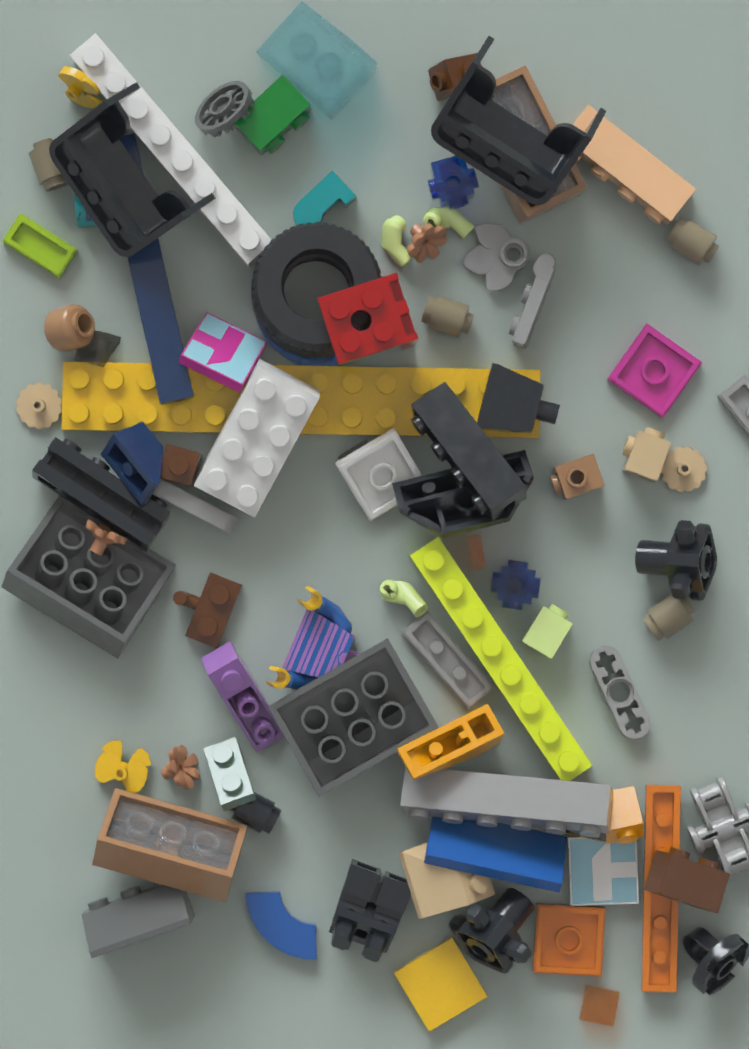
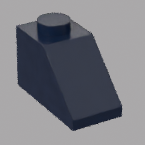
[101,422,163,505]

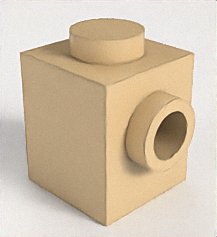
[622,427,671,482]

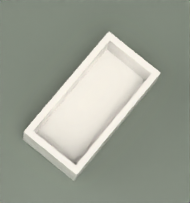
[194,359,320,518]

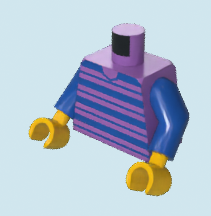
[266,586,360,690]

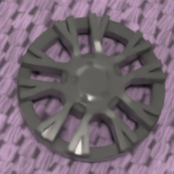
[195,81,254,137]

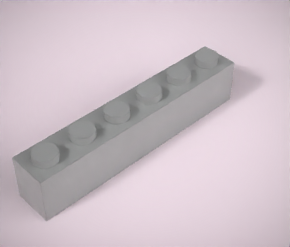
[400,767,614,837]

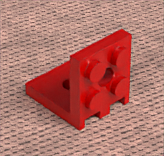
[317,273,418,366]

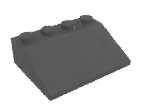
[1,495,176,659]
[268,638,439,797]

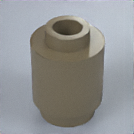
[29,138,68,192]
[666,218,719,265]
[421,296,474,338]
[643,595,695,641]

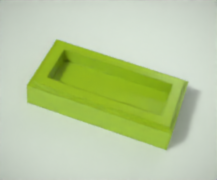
[2,213,78,279]

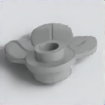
[462,223,530,291]

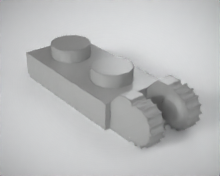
[509,252,557,349]

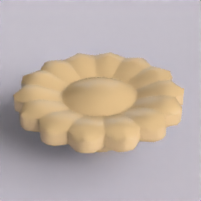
[16,382,62,430]
[661,446,708,493]

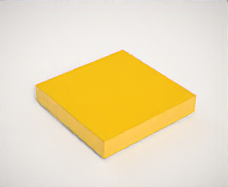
[394,937,488,1032]

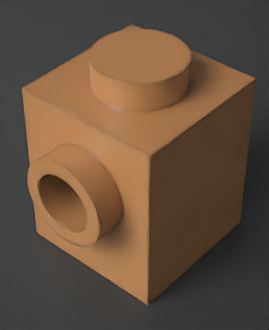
[549,453,605,500]

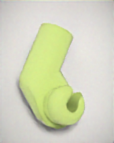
[423,206,475,239]
[381,215,413,268]
[379,580,428,617]

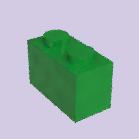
[233,74,311,156]

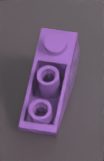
[201,641,284,752]

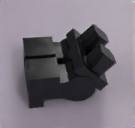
[329,859,411,962]

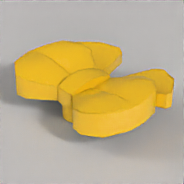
[58,66,103,109]
[95,740,152,793]

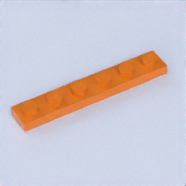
[641,784,681,992]

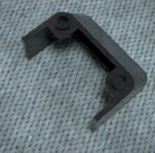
[431,36,606,205]
[49,82,216,257]

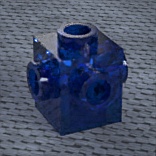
[427,156,479,210]
[490,560,541,610]

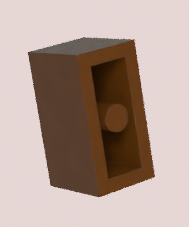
[644,847,730,914]

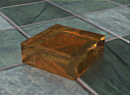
[466,535,486,571]
[579,984,620,1026]

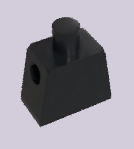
[477,363,560,433]

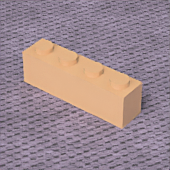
[572,104,696,225]

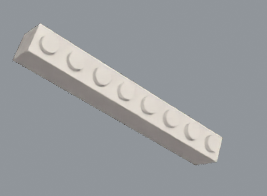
[70,33,271,269]

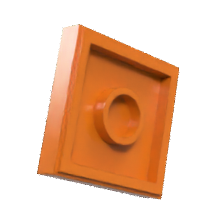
[533,903,605,977]

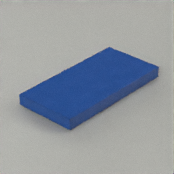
[424,816,567,893]

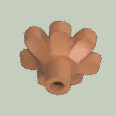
[407,224,447,263]
[86,519,128,556]
[161,745,200,789]

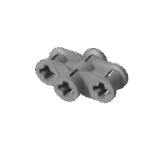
[687,776,749,881]

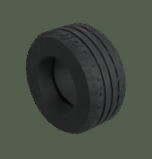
[251,222,382,358]

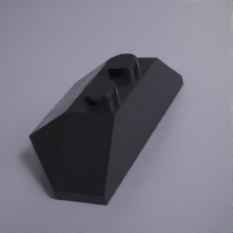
[392,450,534,539]

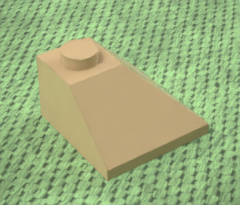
[399,842,495,919]

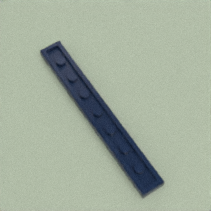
[120,133,194,405]

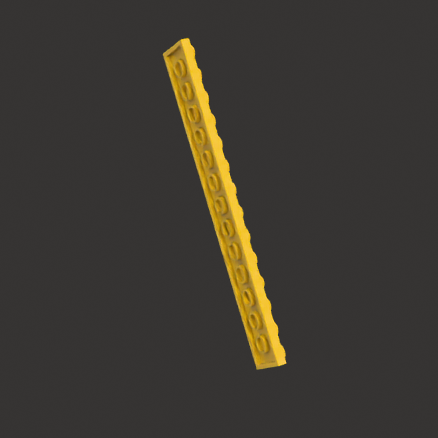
[62,362,541,438]

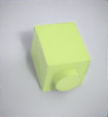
[520,604,573,659]

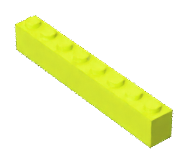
[410,537,593,781]

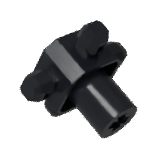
[635,520,717,601]
[448,887,534,974]

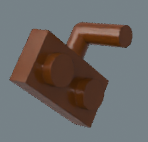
[173,572,242,648]

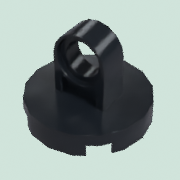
[683,927,749,995]

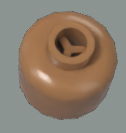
[44,304,95,352]

